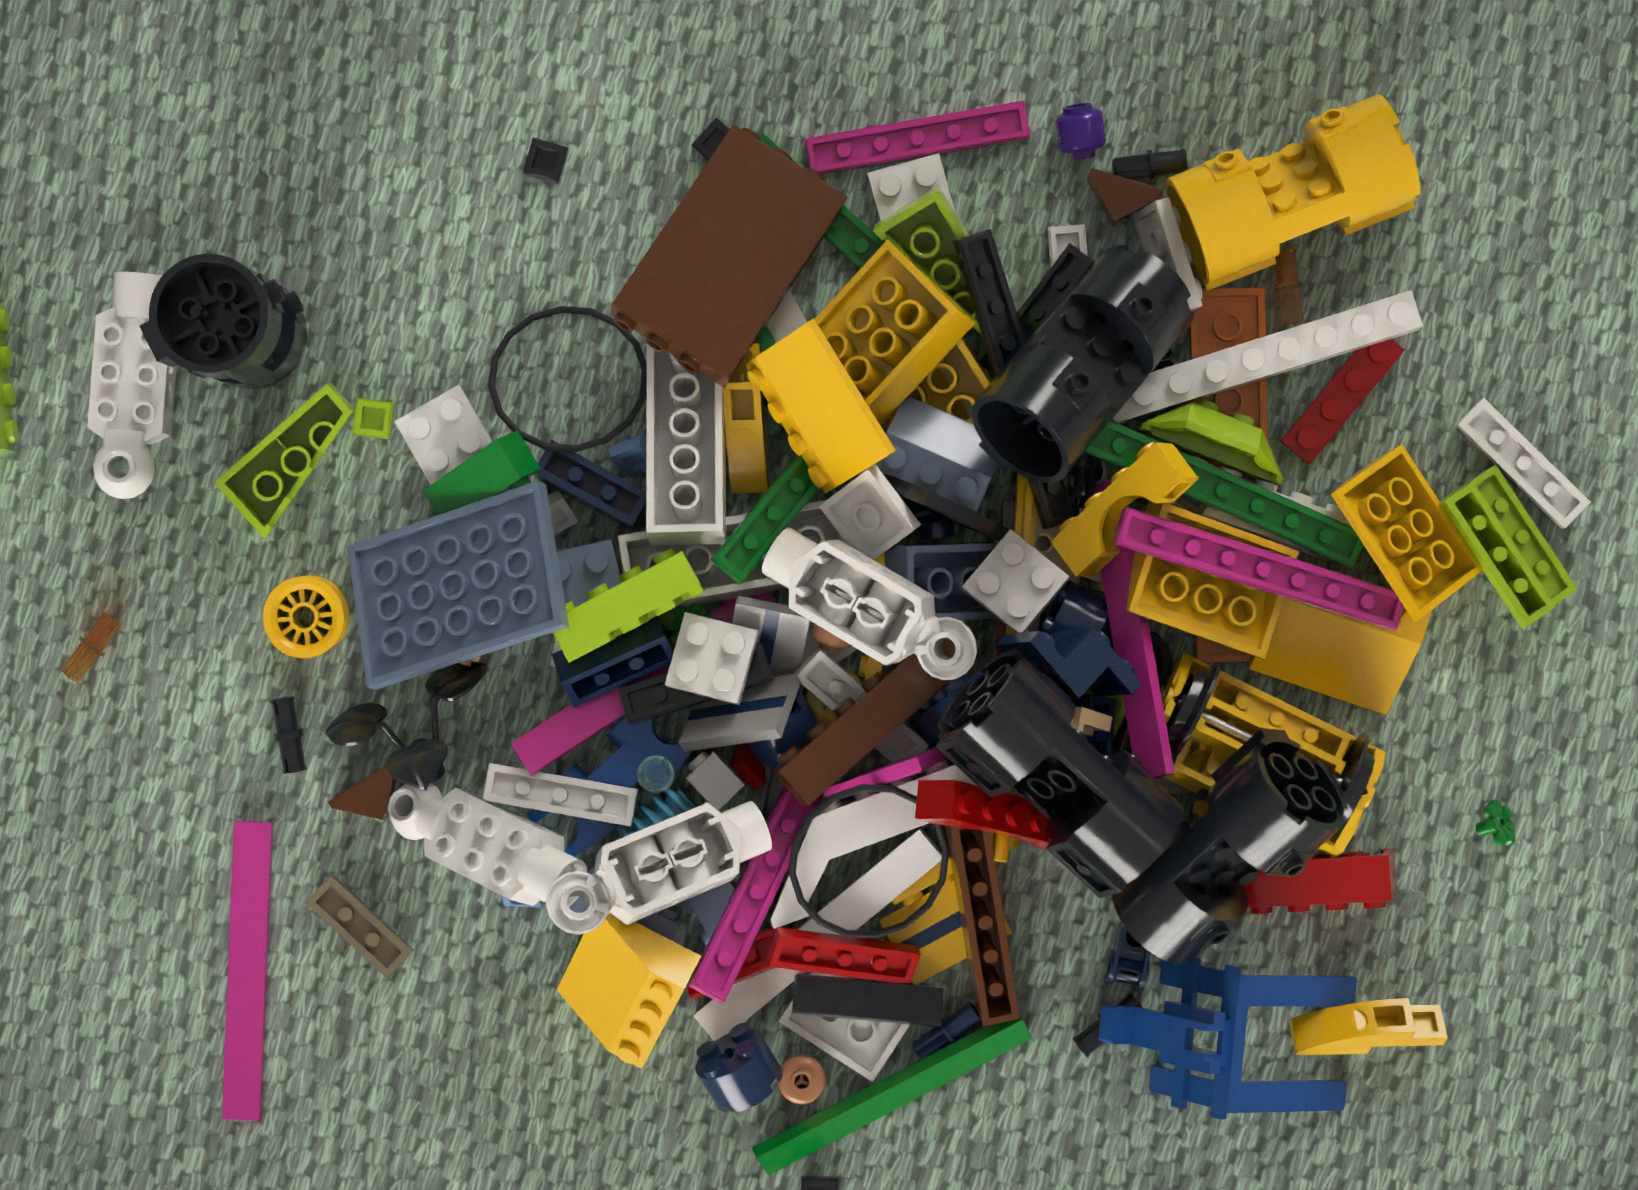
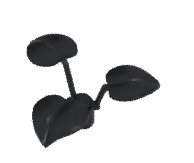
[325,662,489,791]

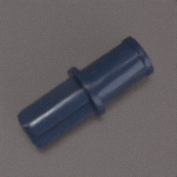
[913,1001,981,1059]

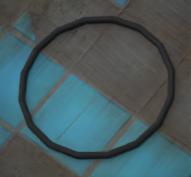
[488,306,647,452]
[789,784,949,938]

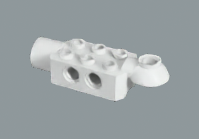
[87,272,176,499]
[762,528,977,680]
[388,783,587,907]
[546,801,772,935]

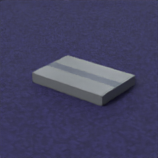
[732,596,810,677]
[679,673,801,752]

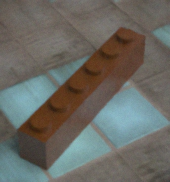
[772,638,977,806]
[946,826,1020,1027]

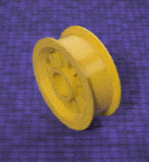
[263,575,350,658]

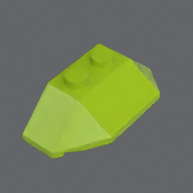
[1136,399,1283,486]

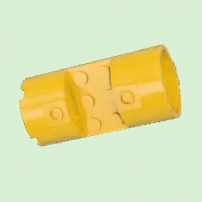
[1165,94,1421,291]

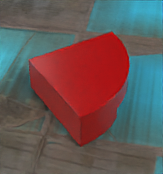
[730,743,765,789]

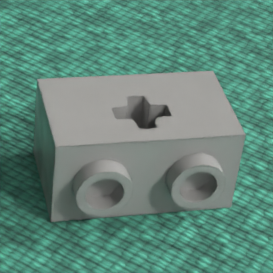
[686,749,746,810]

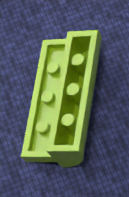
[1440,464,1578,629]

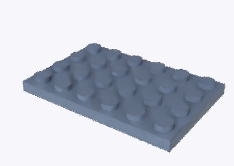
[347,481,569,690]

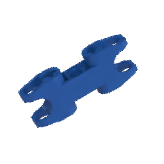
[527,717,692,857]

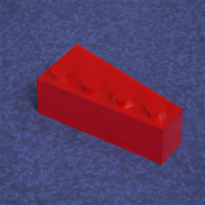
[1245,848,1397,914]

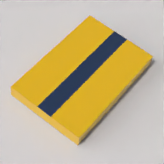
[879,881,1013,985]

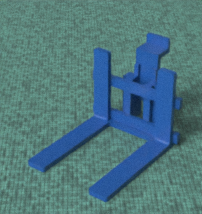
[1098,958,1357,1119]

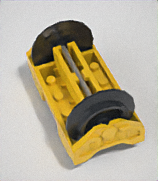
[1161,652,1386,857]

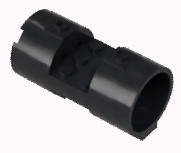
[971,245,1195,483]
[139,254,307,389]
[935,649,1184,898]
[1112,728,1348,964]

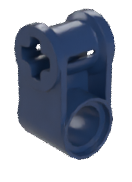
[1106,922,1151,991]

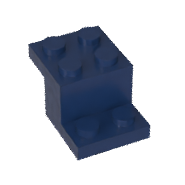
[996,628,1142,699]

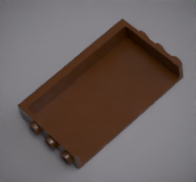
[610,124,848,388]

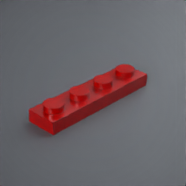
[1280,339,1405,465]
[766,927,921,985]

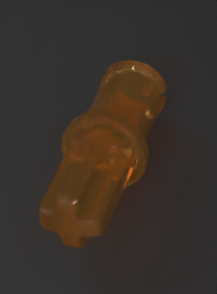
[1273,249,1304,325]
[61,611,123,682]

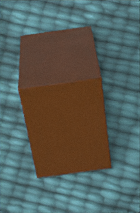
[1087,168,1164,226]
[328,766,397,820]

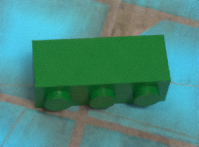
[423,430,541,515]

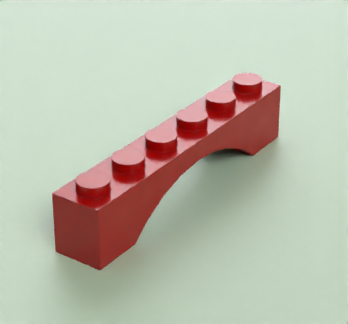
[915,780,1050,851]

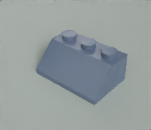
[875,396,998,512]

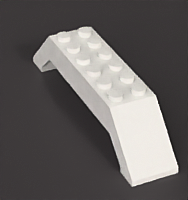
[771,760,978,929]

